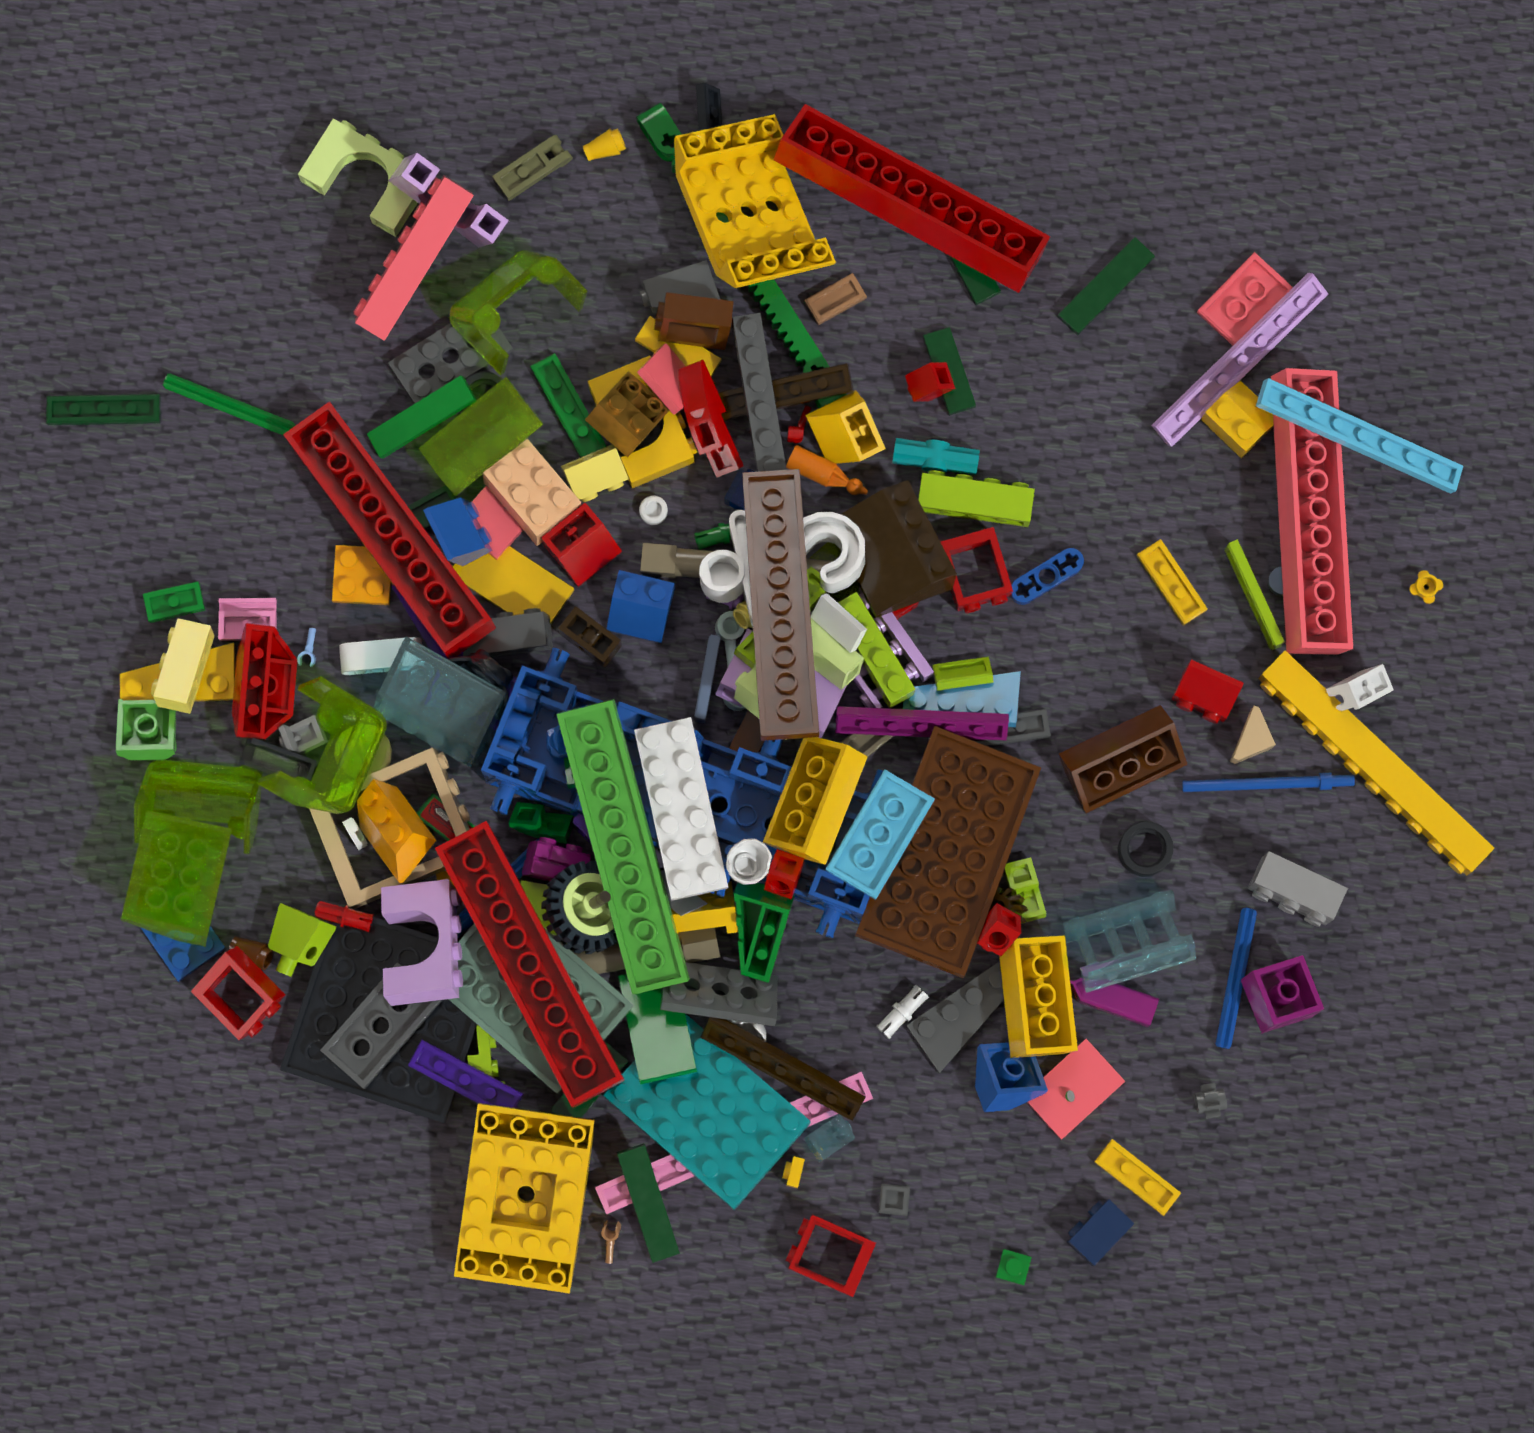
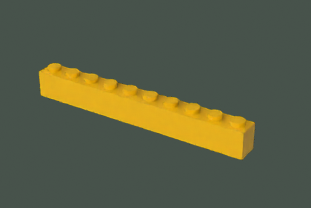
[1258,651,1494,876]

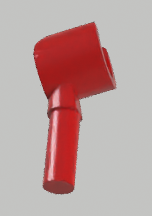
[787,406,811,443]

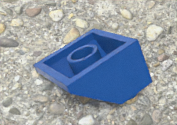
[975,1042,1048,1112]

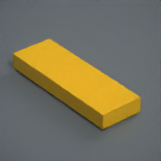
[635,316,722,377]
[1136,539,1208,626]
[1094,1139,1181,1216]

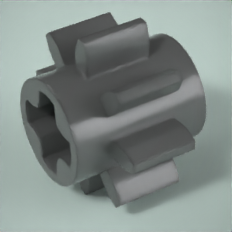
[1194,1083,1227,1119]

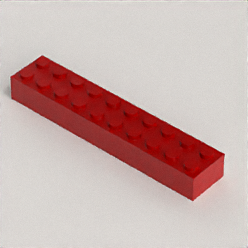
[774,104,1051,293]
[283,401,496,658]
[435,821,625,1108]

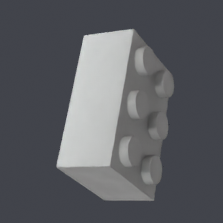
[1247,851,1348,927]

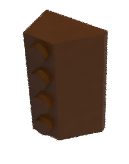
[1059,705,1188,813]

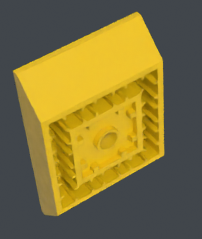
[454,1103,594,1293]

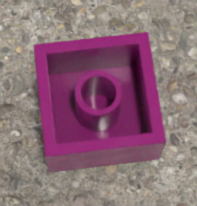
[1241,955,1324,1034]

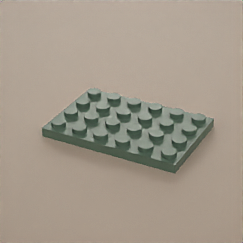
[449,924,634,1094]

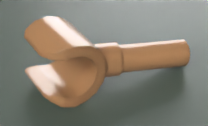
[601,1220,621,1264]

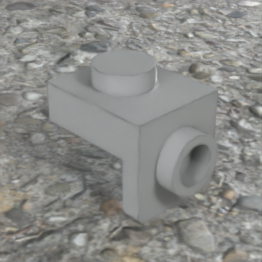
[279,715,328,755]

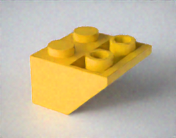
[805,390,886,464]

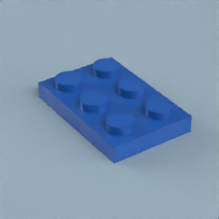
[129,878,227,982]

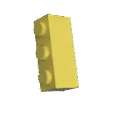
[151,618,214,714]

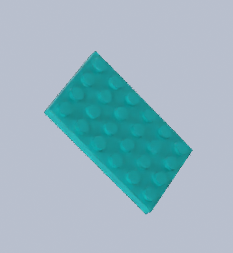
[603,1014,811,1210]

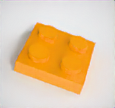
[332,545,391,605]

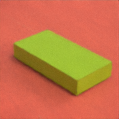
[932,657,994,691]

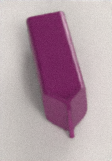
[1070,974,1159,1027]

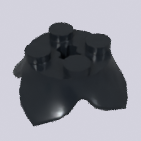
[436,649,513,721]

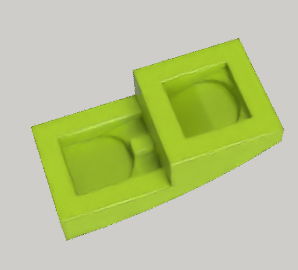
[1004,857,1046,923]

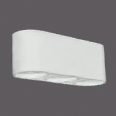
[339,637,424,675]

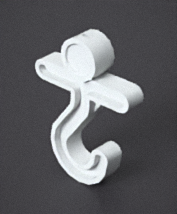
[699,510,865,627]

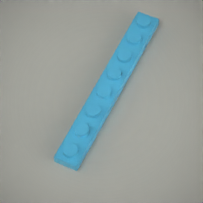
[1256,378,1463,494]

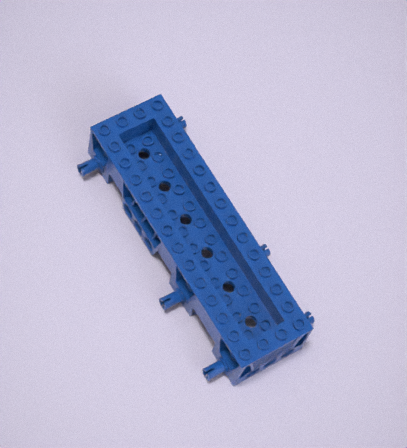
[481,647,883,938]

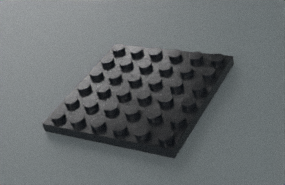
[280,917,478,1123]

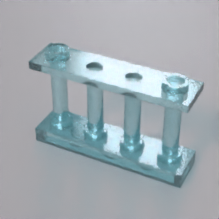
[1063,890,1196,993]

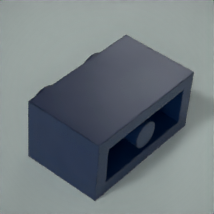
[1067,1199,1134,1266]

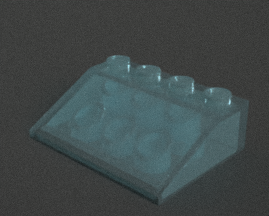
[372,636,506,767]

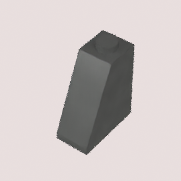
[639,260,720,314]

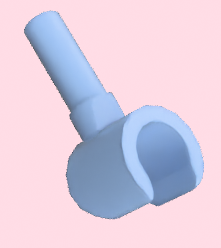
[297,628,316,667]

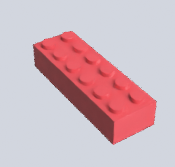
[354,175,474,341]

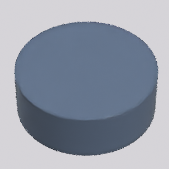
[1268,567,1283,596]

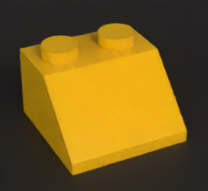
[1201,380,1274,458]

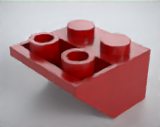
[541,503,622,587]

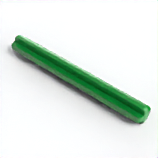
[163,373,296,436]

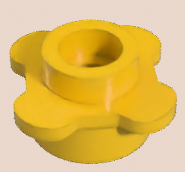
[1409,570,1443,604]

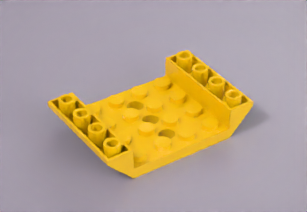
[674,114,836,288]

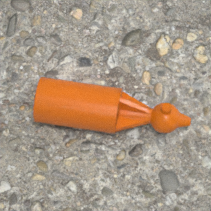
[786,445,868,495]

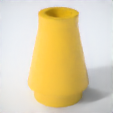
[583,128,626,161]

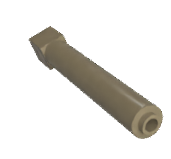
[640,543,845,590]
[571,928,720,974]

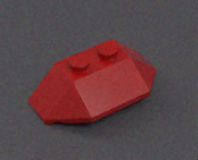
[232,623,297,740]

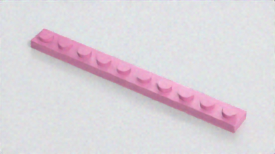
[595,1072,873,1215]

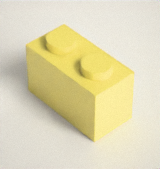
[561,445,629,502]

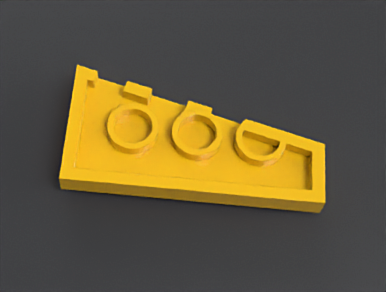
[120,643,235,701]

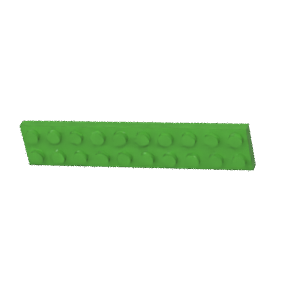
[556,699,690,995]

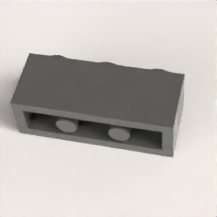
[463,608,553,658]

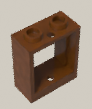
[654,292,734,350]

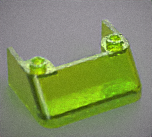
[449,250,587,376]
[257,676,387,814]
[134,760,262,854]

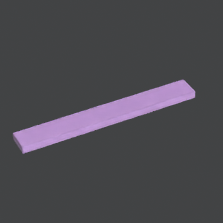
[1151,273,1328,447]

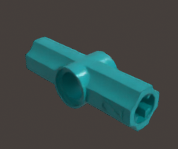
[892,438,980,475]

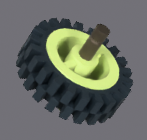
[541,861,618,954]

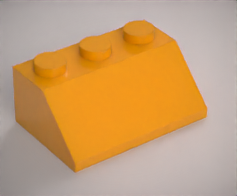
[357,779,436,884]

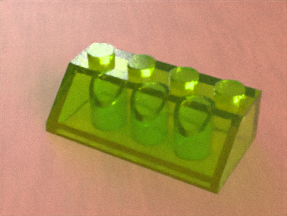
[419,377,543,496]

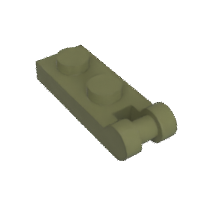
[492,135,573,201]

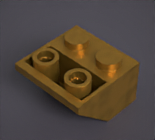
[585,371,669,458]

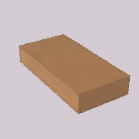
[804,273,867,325]

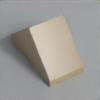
[1230,706,1276,764]

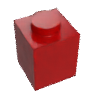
[905,362,955,402]

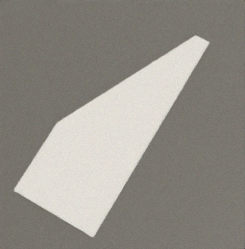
[661,870,707,916]

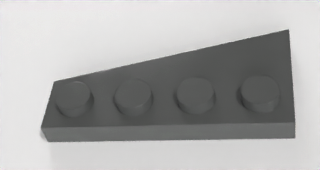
[906,961,1004,1073]

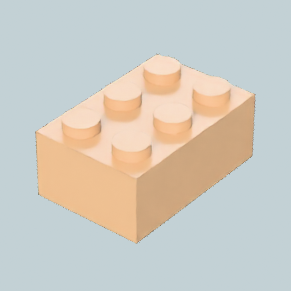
[483,439,581,546]

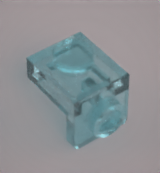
[803,1114,855,1163]

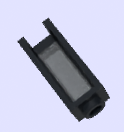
[238,738,318,789]

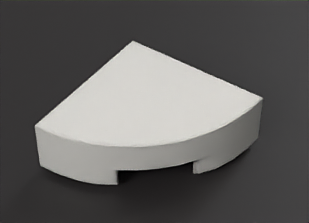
[342,818,368,850]

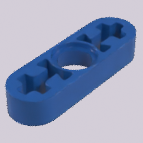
[1010,548,1084,605]

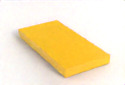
[453,546,574,624]

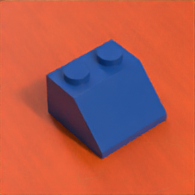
[423,497,492,566]
[607,570,675,643]

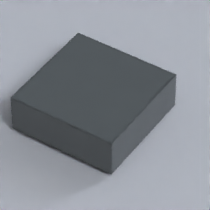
[878,1184,910,1216]

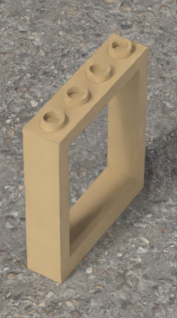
[307,747,471,909]

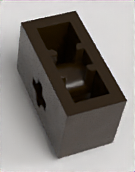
[558,606,622,668]

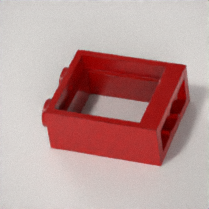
[941,527,1013,613]
[191,946,286,1040]
[785,1215,876,1297]

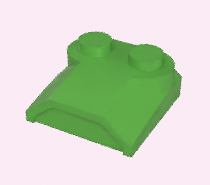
[116,699,177,760]

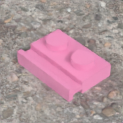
[218,598,277,641]

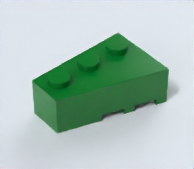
[734,882,795,983]

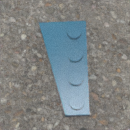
[903,671,1021,727]

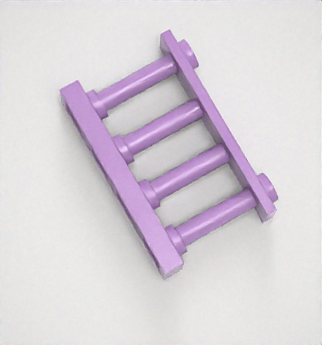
[853,586,934,708]

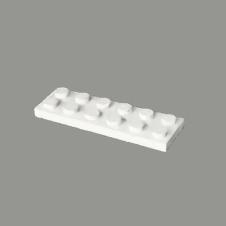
[634,717,729,901]

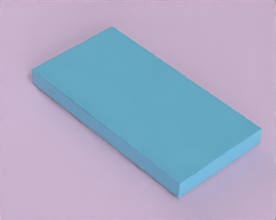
[825,769,935,900]

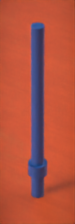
[1182,773,1355,792]

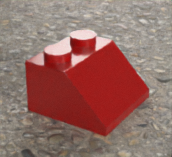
[1171,660,1244,724]

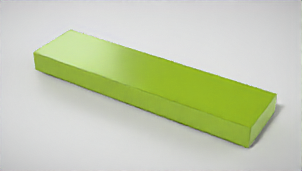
[1224,539,1285,650]

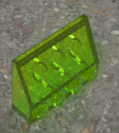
[121,810,232,947]

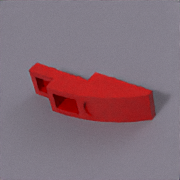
[678,359,744,478]

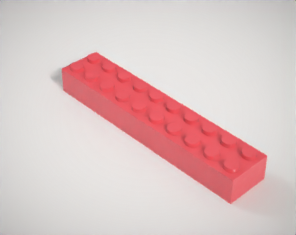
[1271,368,1353,655]

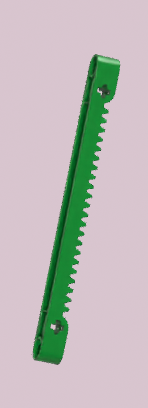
[636,103,847,408]

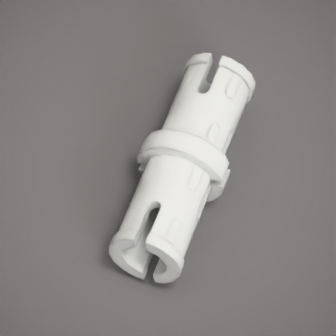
[876,985,929,1039]

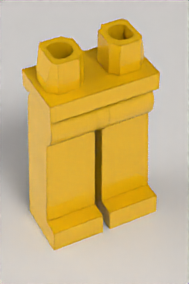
[671,881,738,934]

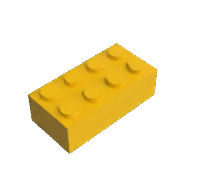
[763,737,867,865]
[999,936,1078,1058]

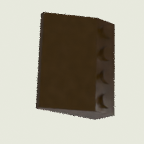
[840,480,957,618]

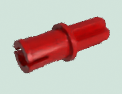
[315,901,374,932]

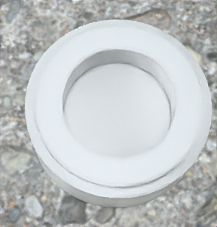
[639,496,668,525]

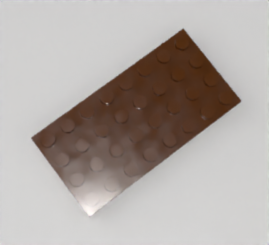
[855,726,1041,978]

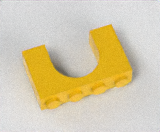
[588,356,697,488]

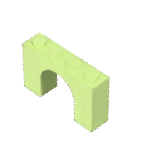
[298,119,418,237]
[734,618,864,740]

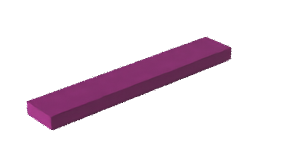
[835,706,1009,741]

